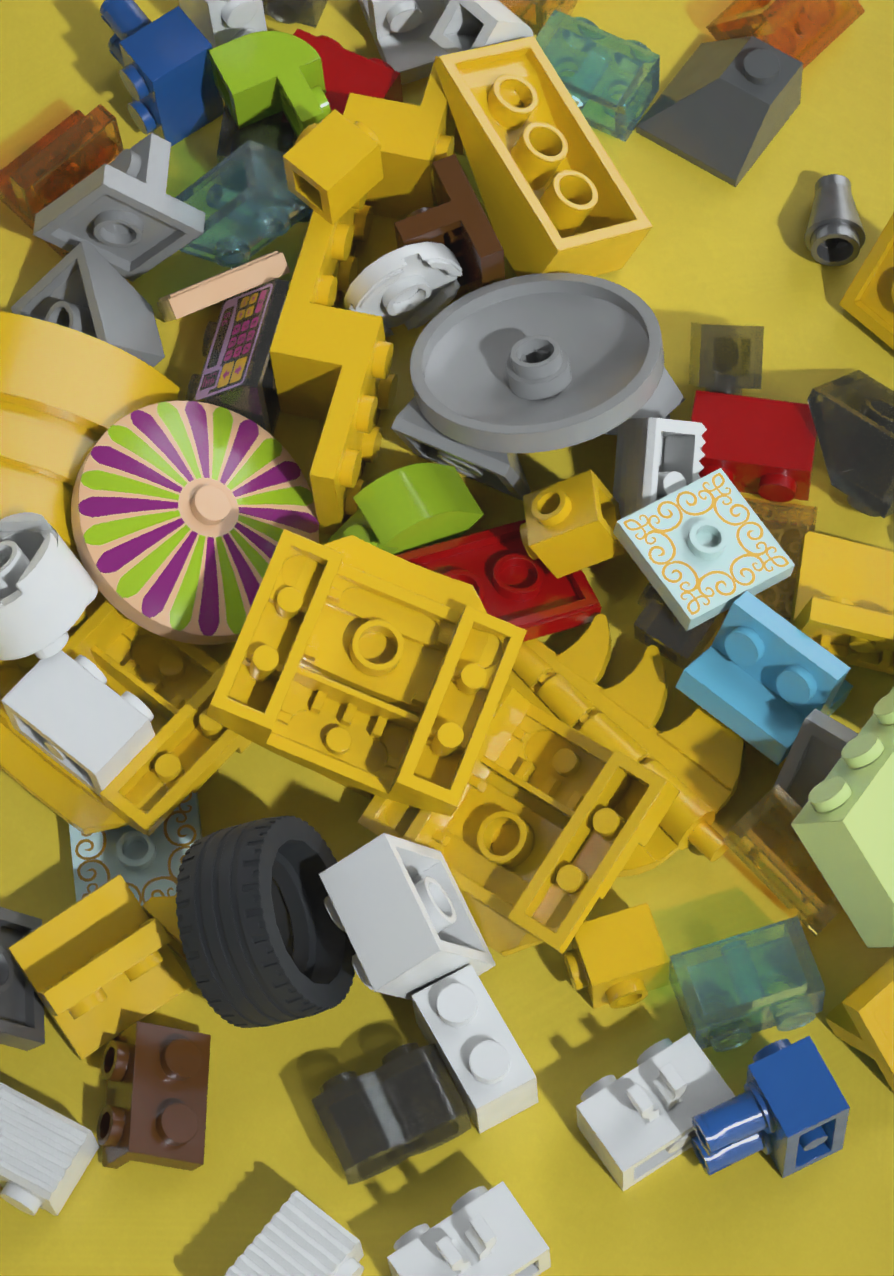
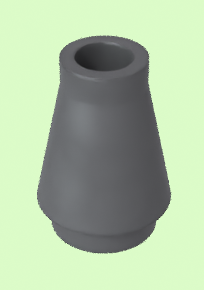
[804,174,865,266]

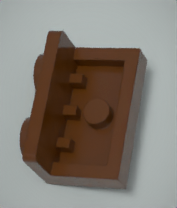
[97,1021,211,1171]

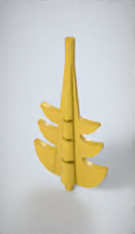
[507,614,746,877]

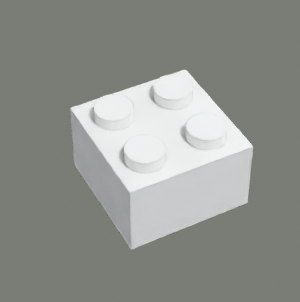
[319,833,496,1000]

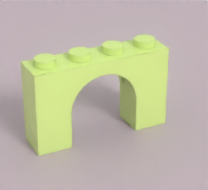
[791,687,894,948]

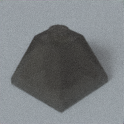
[807,370,894,518]

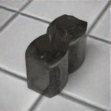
[311,1043,471,1185]

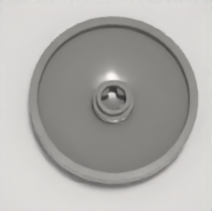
[410,273,664,453]

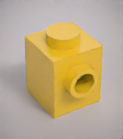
[283,109,384,225]
[520,470,626,579]
[563,902,669,1009]

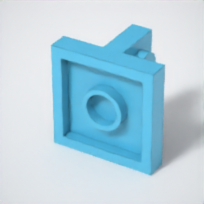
[675,591,853,765]

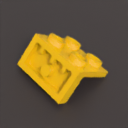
[790,531,894,675]

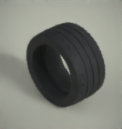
[176,815,356,1028]

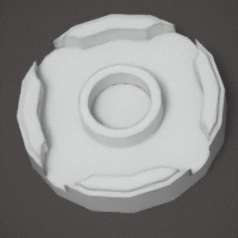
[343,241,462,337]

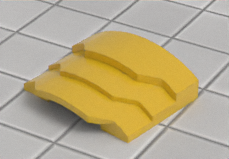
[0,311,180,555]
[206,529,527,816]
[0,561,252,836]
[358,683,680,957]

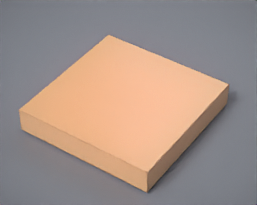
[157,251,291,322]

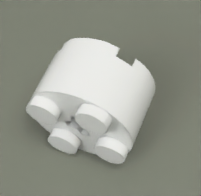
[0,512,98,660]

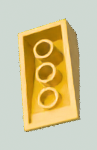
[434,36,653,277]

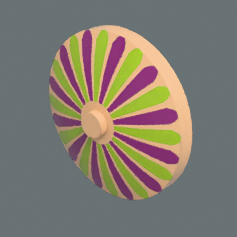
[71,400,319,645]

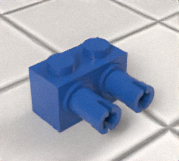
[100,0,225,147]
[691,1036,850,1178]

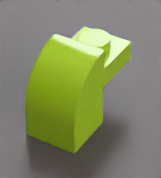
[208,31,332,138]
[328,462,484,555]

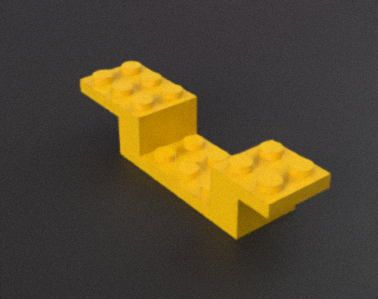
[269,56,466,535]

